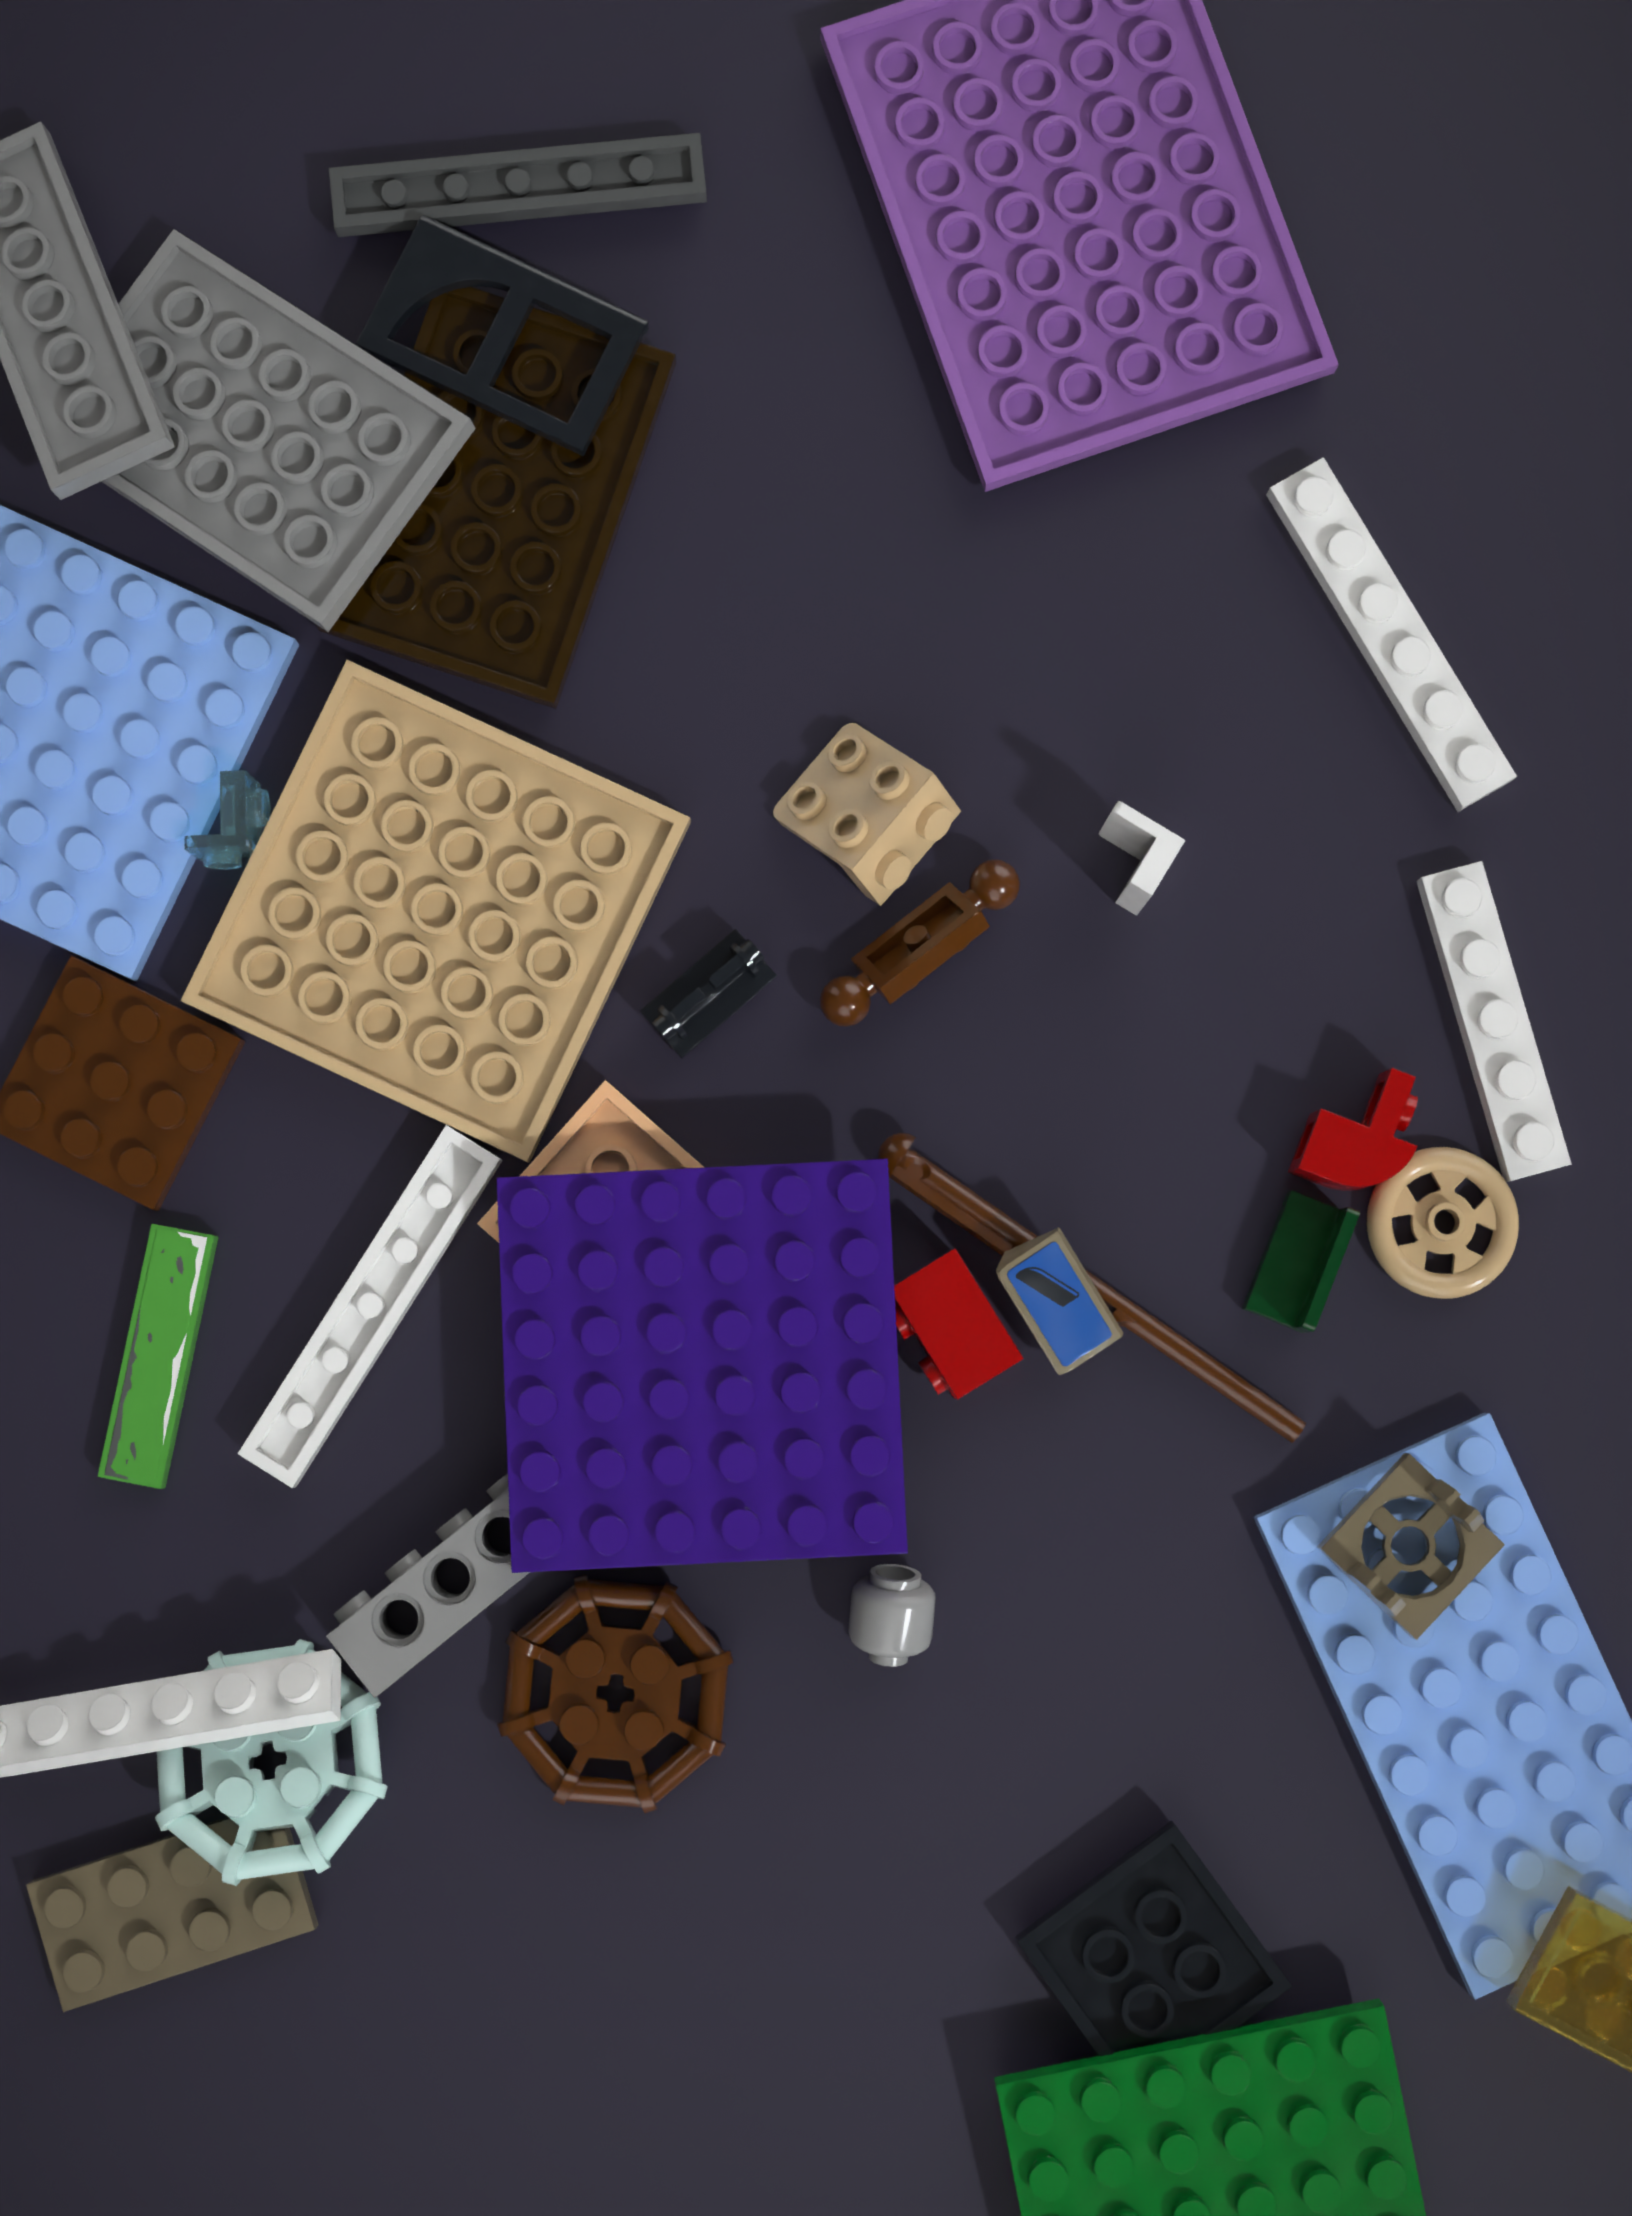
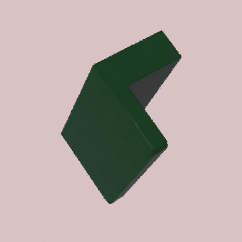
[1242,1190,1360,1333]

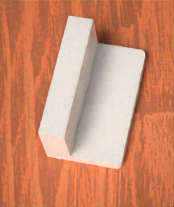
[1099,801,1185,916]

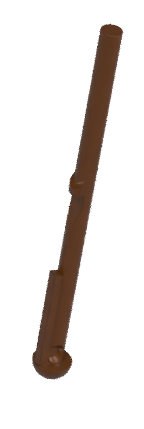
[878,1133,1306,1443]

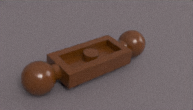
[820,859,1020,1027]

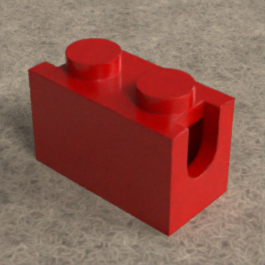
[894,1248,1024,1400]

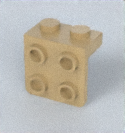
[773,723,961,906]

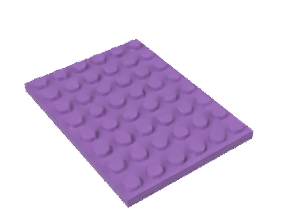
[820,0,1339,492]

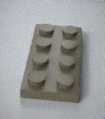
[26,1817,319,2012]

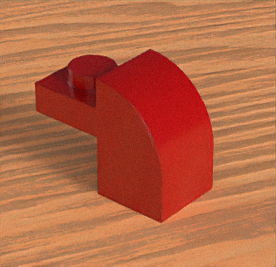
[1288,1068,1418,1191]

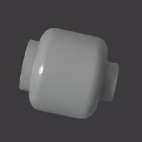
[848,1564,936,1667]

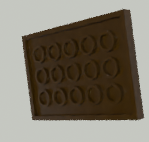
[315,287,677,709]

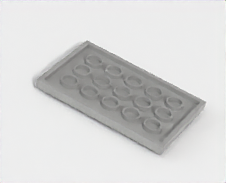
[101,229,476,632]

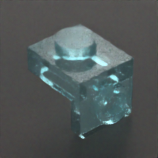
[184,770,271,870]

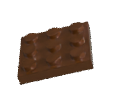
[0,955,246,1211]

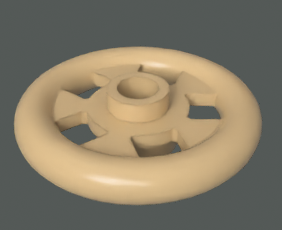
[1367,1147,1519,1299]

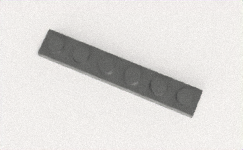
[329,133,707,237]

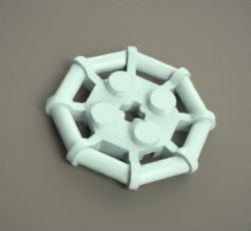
[155,1639,388,1886]

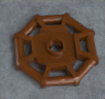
[497,1574,734,1813]

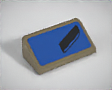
[996,1227,1123,1375]

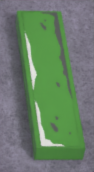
[97,1224,219,1489]

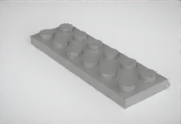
[0,121,175,500]

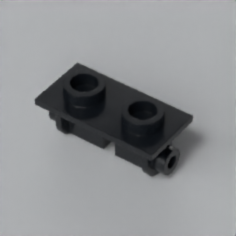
[640,929,777,1059]

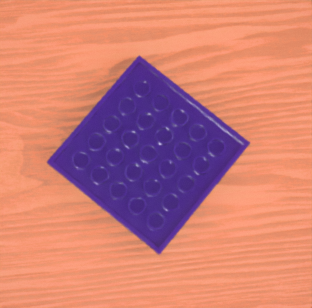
[497,1159,908,1573]

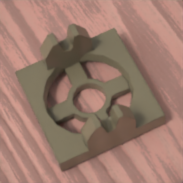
[1317,1453,1505,1640]

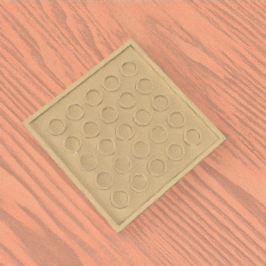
[181,660,691,1163]

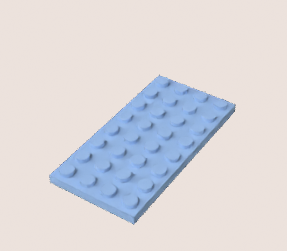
[1253,1413,1632,2000]

